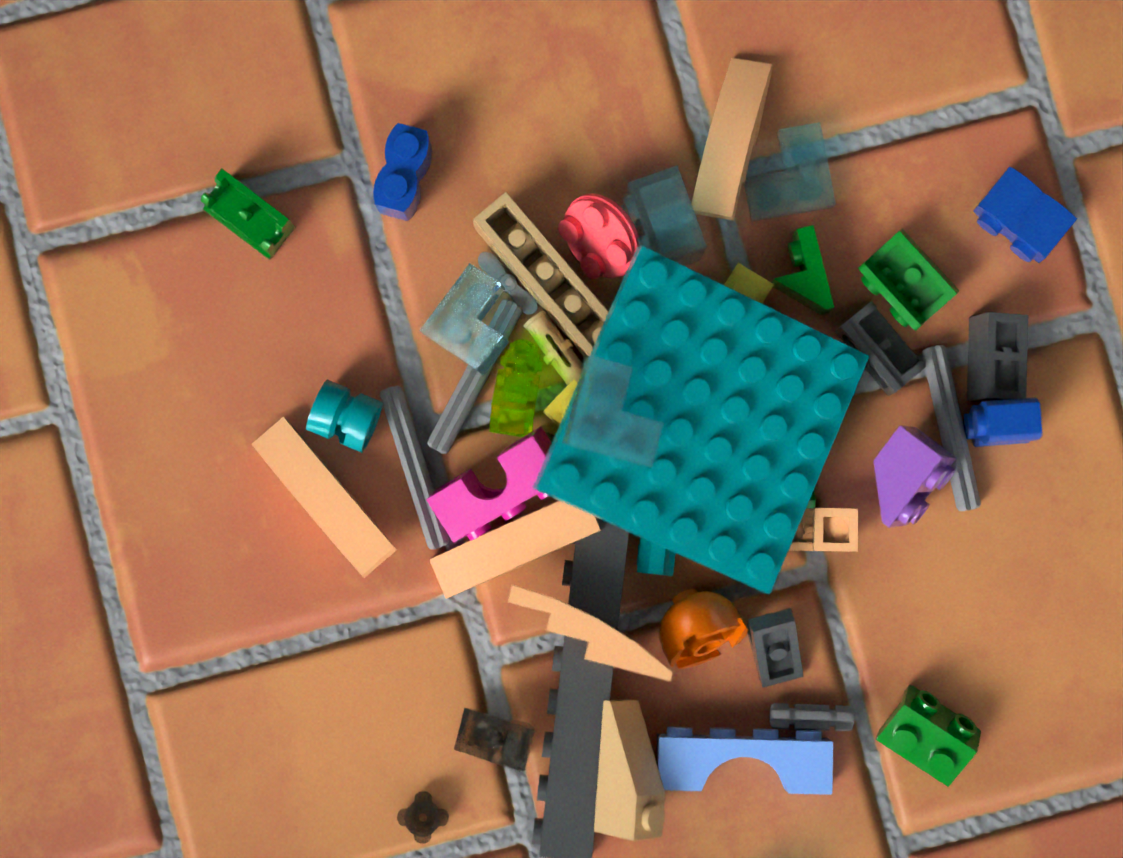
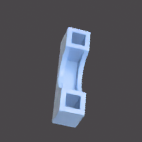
[656,726,833,795]

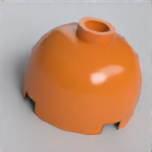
[659,589,748,669]

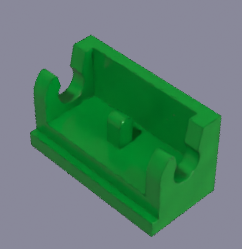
[201,168,295,260]

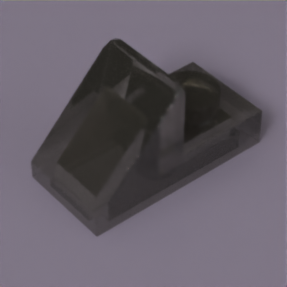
[454,708,535,772]

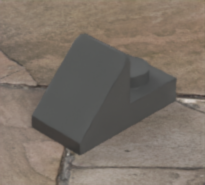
[746,608,804,688]

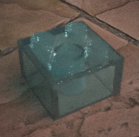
[621,166,707,266]

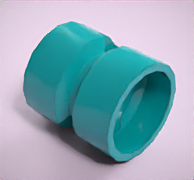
[306,379,383,453]

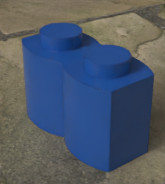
[373,123,432,221]
[973,167,1077,263]
[963,398,1043,447]

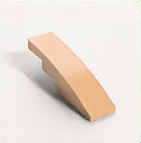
[690,58,773,221]
[251,416,397,578]
[430,501,601,599]
[508,585,673,681]

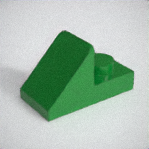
[771,225,834,315]

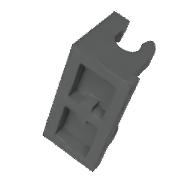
[835,301,926,396]
[967,312,1029,402]

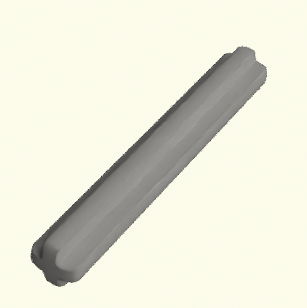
[428,299,522,454]
[922,345,981,511]
[380,386,450,550]

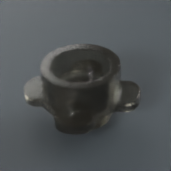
[397,791,449,844]

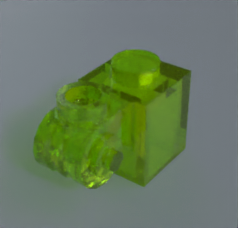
[489,339,543,437]

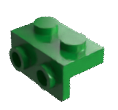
[858,229,959,331]
[876,685,981,787]

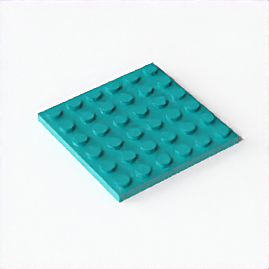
[532,245,870,594]

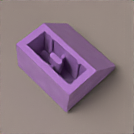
[874,425,957,528]

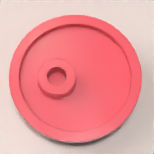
[558,193,640,279]

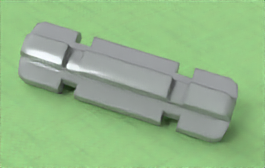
[769,703,855,731]

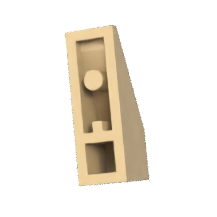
[594,699,665,841]

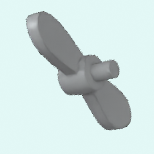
[478,252,537,315]

